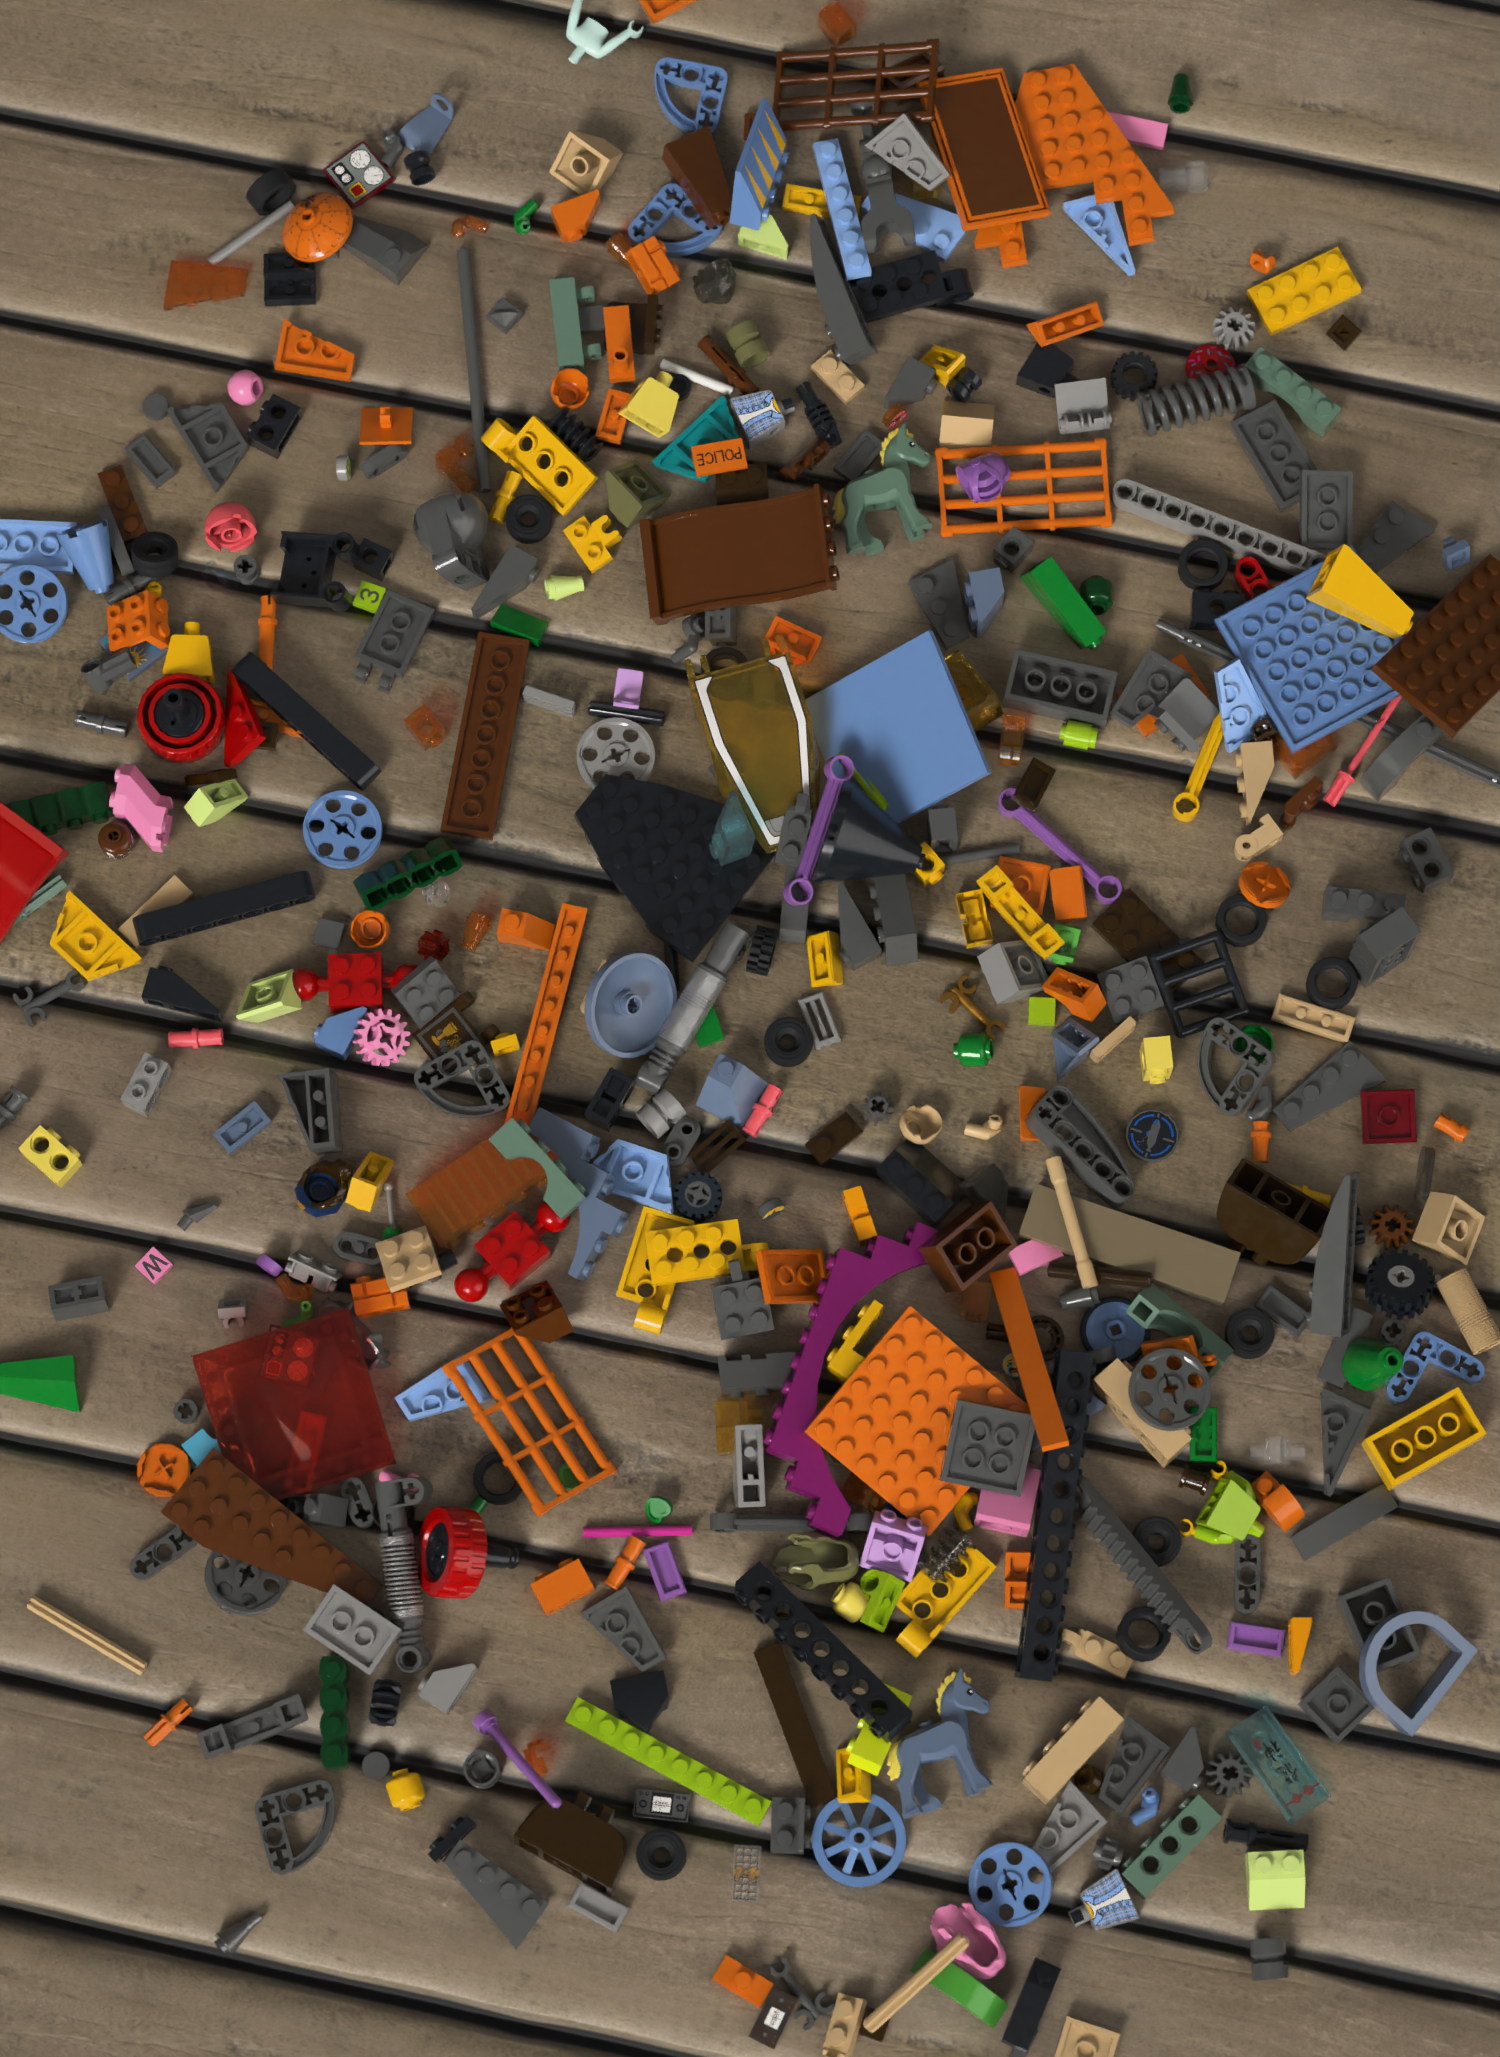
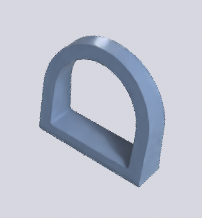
[1359,1609,1478,1737]

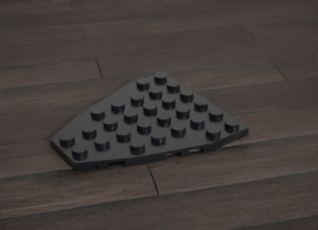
[574,774,778,962]

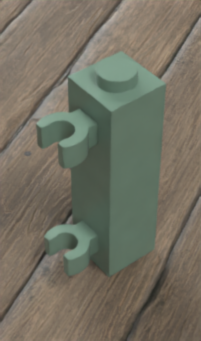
[549,275,602,373]

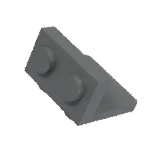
[1149,677,1219,753]

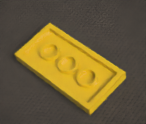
[1246,247,1362,336]

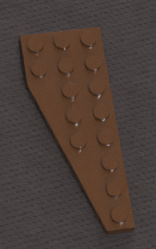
[161,1448,383,1606]

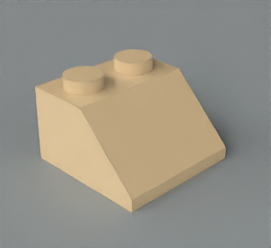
[1412,1191,1485,1266]

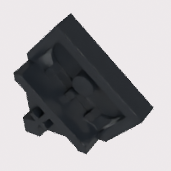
[610,1670,669,1734]

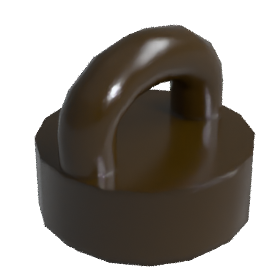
[1075,1764,1103,1795]

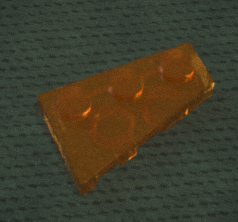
[163,260,248,311]

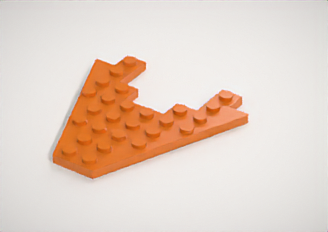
[974,64,1174,269]

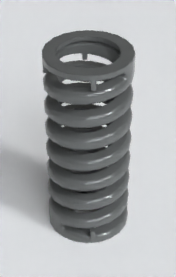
[1137,363,1256,437]

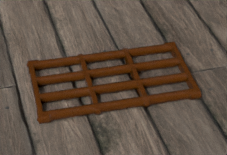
[773,38,940,133]

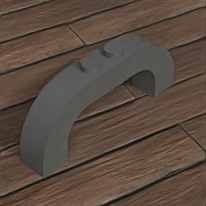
[1360,714,1445,801]

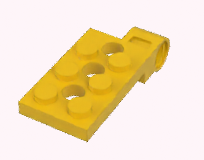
[481,416,599,516]
[616,1206,695,1335]
[644,1219,769,1286]
[895,1531,997,1659]

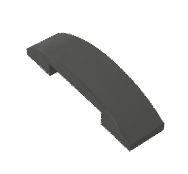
[1291,1484,1398,1561]
[197,1694,309,1760]

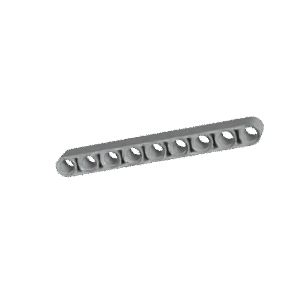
[1112,479,1326,576]

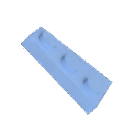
[1214,658,1269,753]
[395,1354,492,1422]

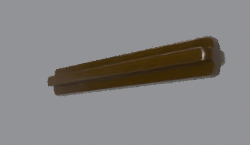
[1047,1262,1153,1288]

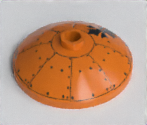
[282,192,353,262]

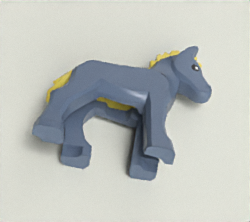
[886,1668,994,1820]

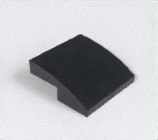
[263,253,316,307]

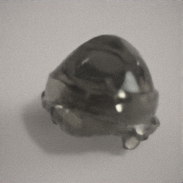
[693,258,736,304]

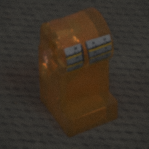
[998,714,1027,767]

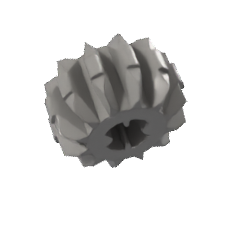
[1212,307,1256,352]

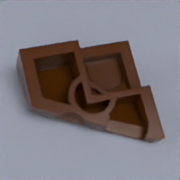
[778,438,830,481]

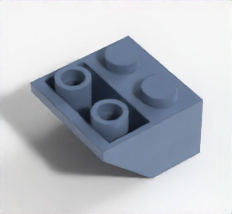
[963,567,1004,638]

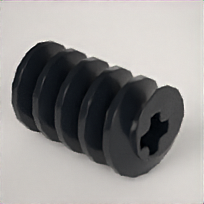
[548,407,603,463]

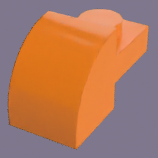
[1251,1471,1305,1533]

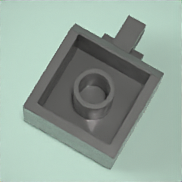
[710,1259,775,1340]

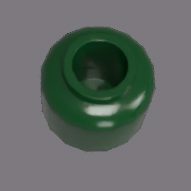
[1080,575,1113,616]

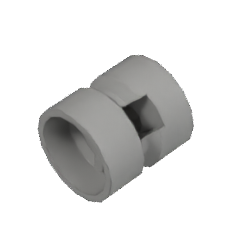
[636,1088,686,1139]

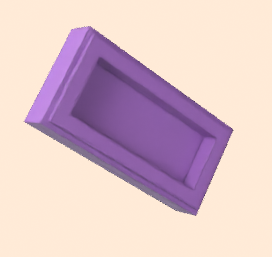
[643,1540,687,1602]
[1226,1621,1285,1658]

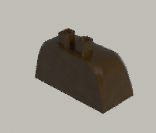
[1217,1158,1330,1266]
[514,1791,627,1897]

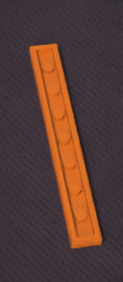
[989,1267,1069,1452]

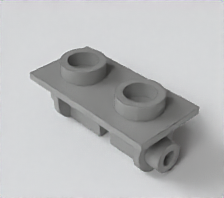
[285,1251,344,1294]

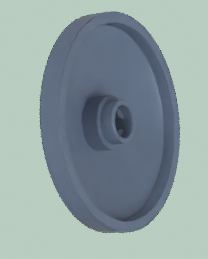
[584,951,677,1058]

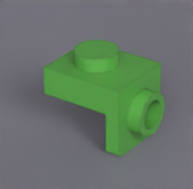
[1049,922,1081,965]

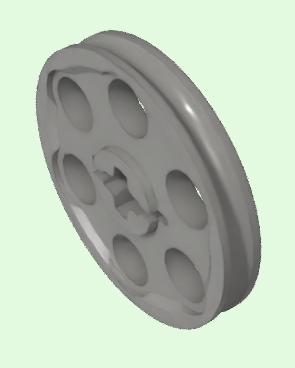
[577,717,655,789]

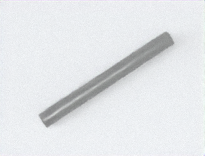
[207,201,294,267]

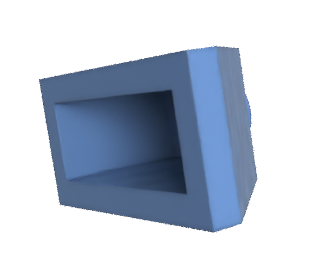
[314,1006,368,1061]

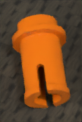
[1434,1112,1470,1143]

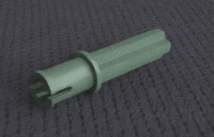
[12,875,67,927]

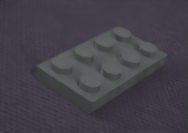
[1230,400,1317,512]

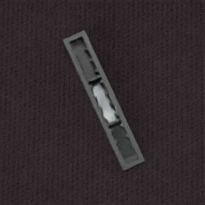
[810,213,878,366]
[1307,1172,1359,1337]

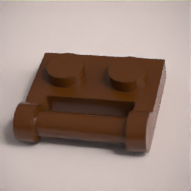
[1279,776,1323,830]

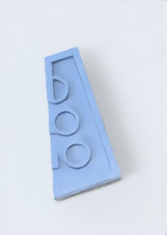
[860,193,968,263]

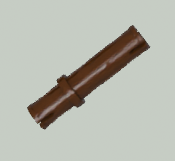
[697,335,760,395]

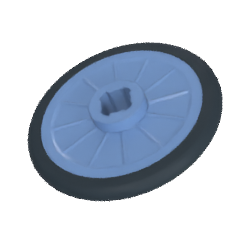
[1080,1296,1151,1365]

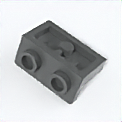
[770,1796,811,1854]

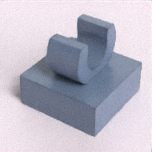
[1442,536,1471,572]

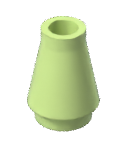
[544,575,584,601]

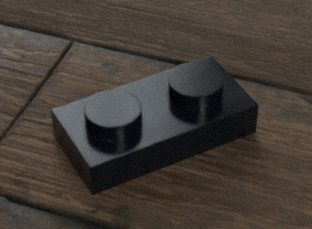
[428,1816,477,1864]

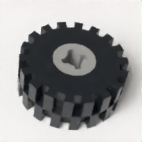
[1364,1249,1435,1320]

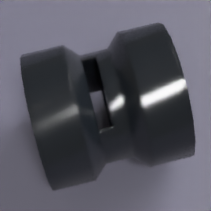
[404,150,436,186]
[946,367,982,403]

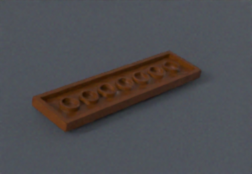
[440,632,530,841]

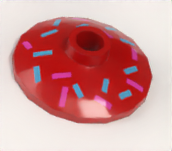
[1185,344,1236,393]

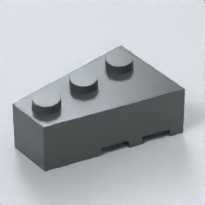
[869,874,918,967]
[278,1068,343,1155]
[717,1352,799,1401]

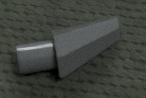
[177,1202,218,1231]

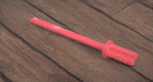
[1323,696,1402,807]

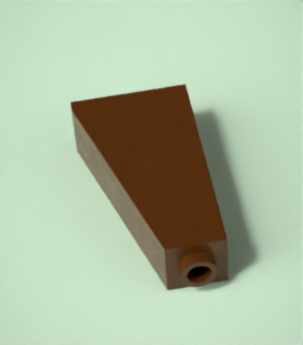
[662,126,732,229]

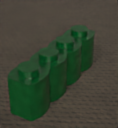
[5,781,114,836]
[353,837,463,911]
[319,1656,351,1770]

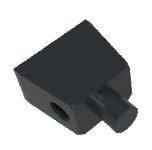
[1016,342,1080,398]

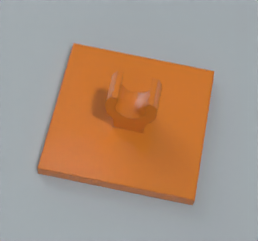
[359,406,413,445]

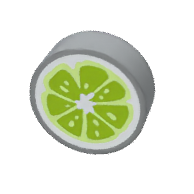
[336,455,351,481]

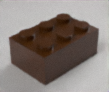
[919,1201,1018,1293]

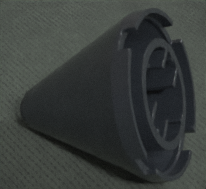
[811,780,926,884]

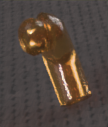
[451,216,489,237]

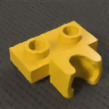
[563,515,622,574]

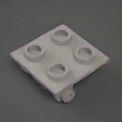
[1054,377,1112,435]

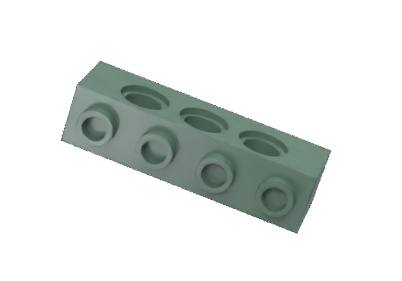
[1120,1794,1222,1899]

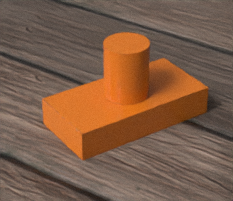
[712,1955,774,2008]

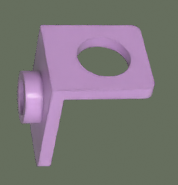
[613,668,643,709]

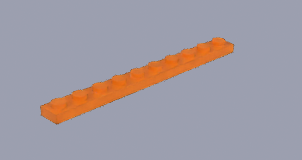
[497,903,588,1162]

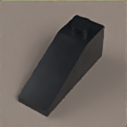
[141,966,223,1022]
[1001,1957,1061,2053]

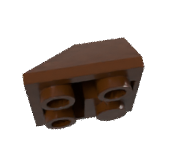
[499,1280,574,1343]

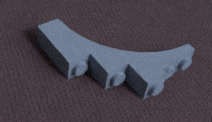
[529,1107,630,1281]

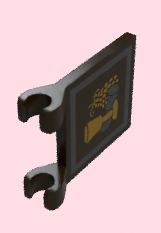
[412,991,501,1073]

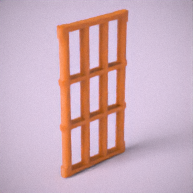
[934,437,1113,537]
[442,1328,617,1517]

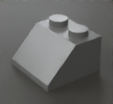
[977,940,1048,1004]

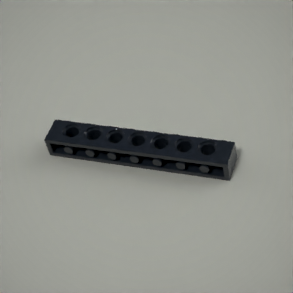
[735,1561,913,1743]

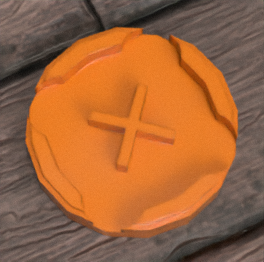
[1238,861,1291,908]
[137,1443,192,1497]

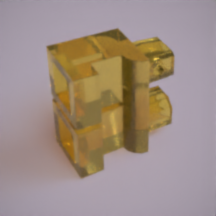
[715,1401,765,1457]

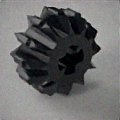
[369,1679,402,1727]

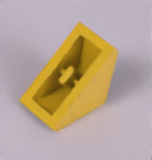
[919,344,966,387]

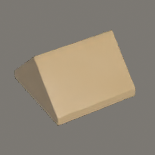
[939,400,995,449]

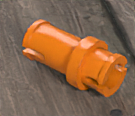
[1250,1121,1272,1163]

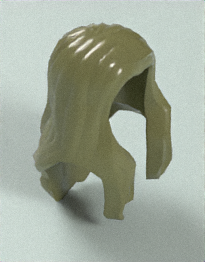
[774,1532,860,1590]

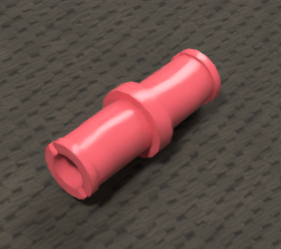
[168,1028,224,1049]
[742,1083,783,1138]

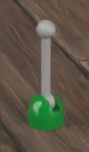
[382,1181,403,1240]

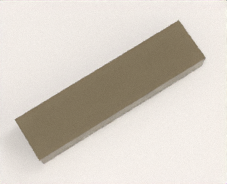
[1019,1184,1241,1307]

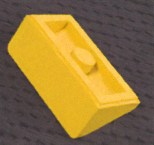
[806,930,844,988]
[836,1747,872,1803]

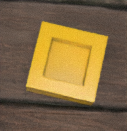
[490,1033,520,1057]

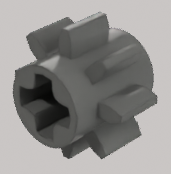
[861,1091,894,1126]
[1092,1836,1124,1872]

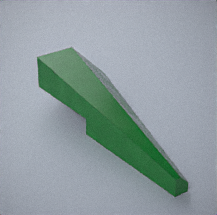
[0,1355,80,1413]

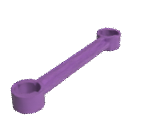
[783,755,854,906]
[998,788,1122,905]

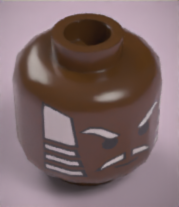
[98,822,134,859]

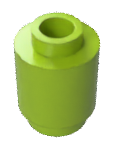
[1059,719,1098,750]

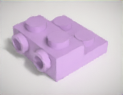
[859,1509,928,1582]

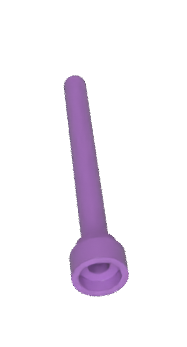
[473,1710,562,1808]

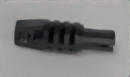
[796,381,842,450]

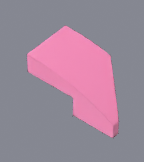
[1008,1240,1064,1276]

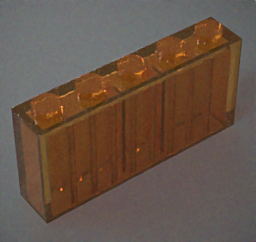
[405,1118,548,1249]

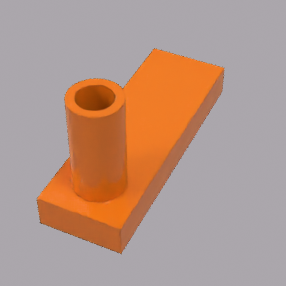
[603,305,635,383]

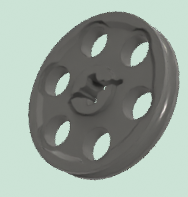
[1128,1348,1212,1431]
[204,1551,287,1616]

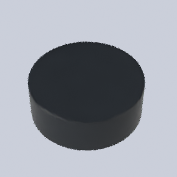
[669,374,691,401]

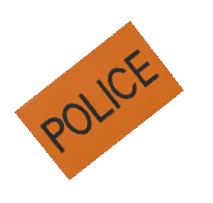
[691,438,748,477]

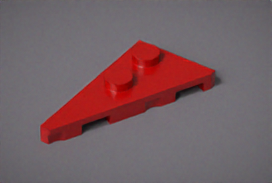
[224,669,266,768]

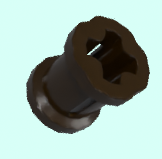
[1178,1464,1212,1496]

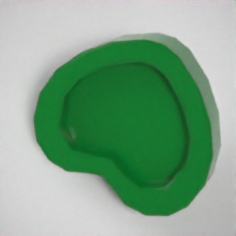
[645,1496,673,1524]

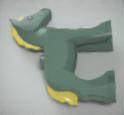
[832,423,933,557]

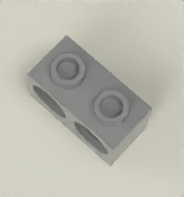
[120,1053,172,1117]

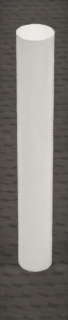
[660,359,735,396]

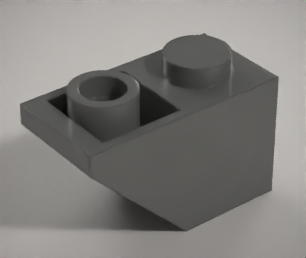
[287,1493,349,1527]

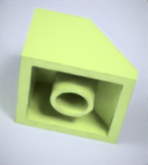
[1245,1849,1305,1911]

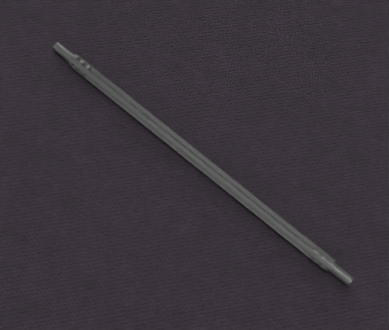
[1155,619,1500,789]

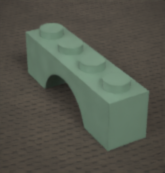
[1244,346,1342,438]
[488,1118,587,1220]
[1125,1283,1235,1380]

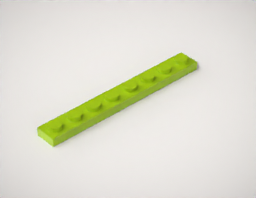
[565,1697,772,1827]

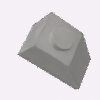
[418,1663,478,1716]

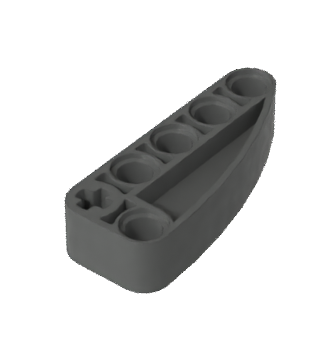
[1025,1085,1135,1208]

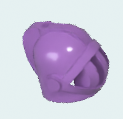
[956,452,1011,503]

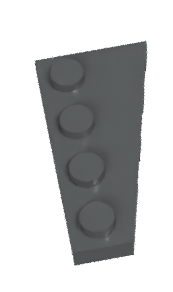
[1271,1041,1387,1132]
[443,1838,549,1950]

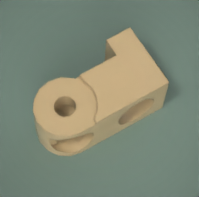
[1234,813,1283,862]

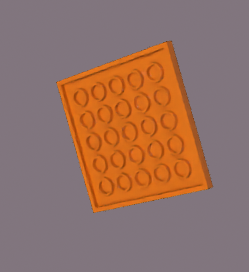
[804,1305,1031,1536]

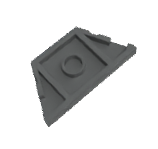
[166,403,249,493]

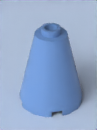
[57,519,114,594]

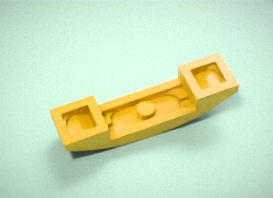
[976,865,1065,960]

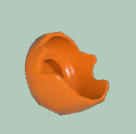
[550,368,590,410]
[350,910,390,950]

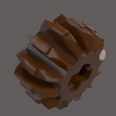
[1368,1204,1414,1250]

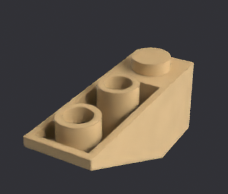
[1234,741,1275,826]

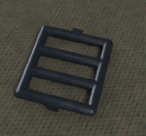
[1148,930,1249,1039]

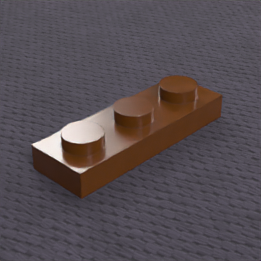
[97,465,148,545]

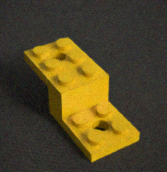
[826,1299,884,1384]

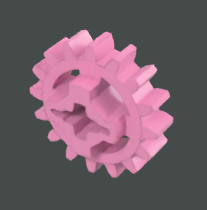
[353,1009,410,1066]

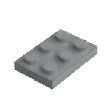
[303,1584,402,1676]

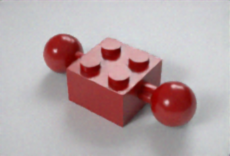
[292,952,418,1014]
[454,1201,571,1302]

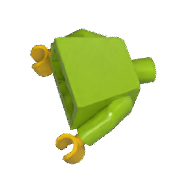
[1179,1461,1265,1544]

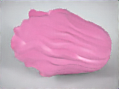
[930,1902,1006,1980]

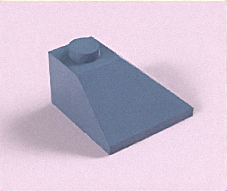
[696,1053,768,1129]

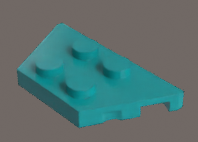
[652,395,740,483]

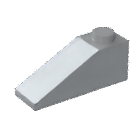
[733,1424,765,1508]

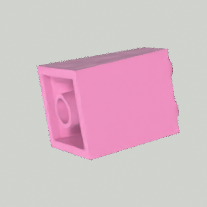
[973,1463,1041,1538]

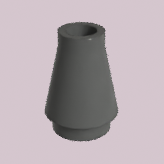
[1059,1285,1101,1310]

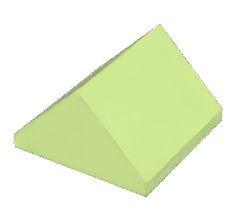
[236,969,303,1023]

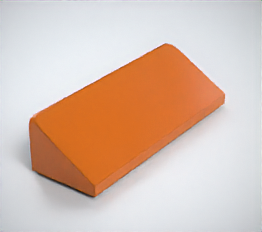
[1027,301,1104,347]

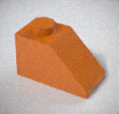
[550,189,601,243]
[496,908,555,951]

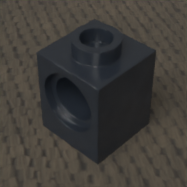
[353,538,394,582]

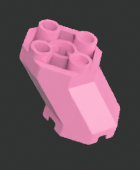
[109,764,174,853]

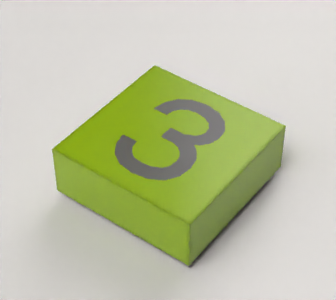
[353,580,387,614]

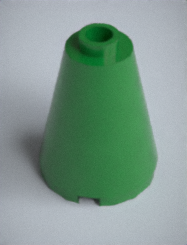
[1341,1337,1404,1392]

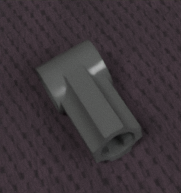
[80,648,137,693]

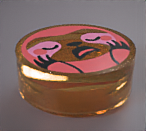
[882,404,907,430]

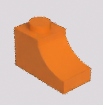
[1042,967,1107,1023]

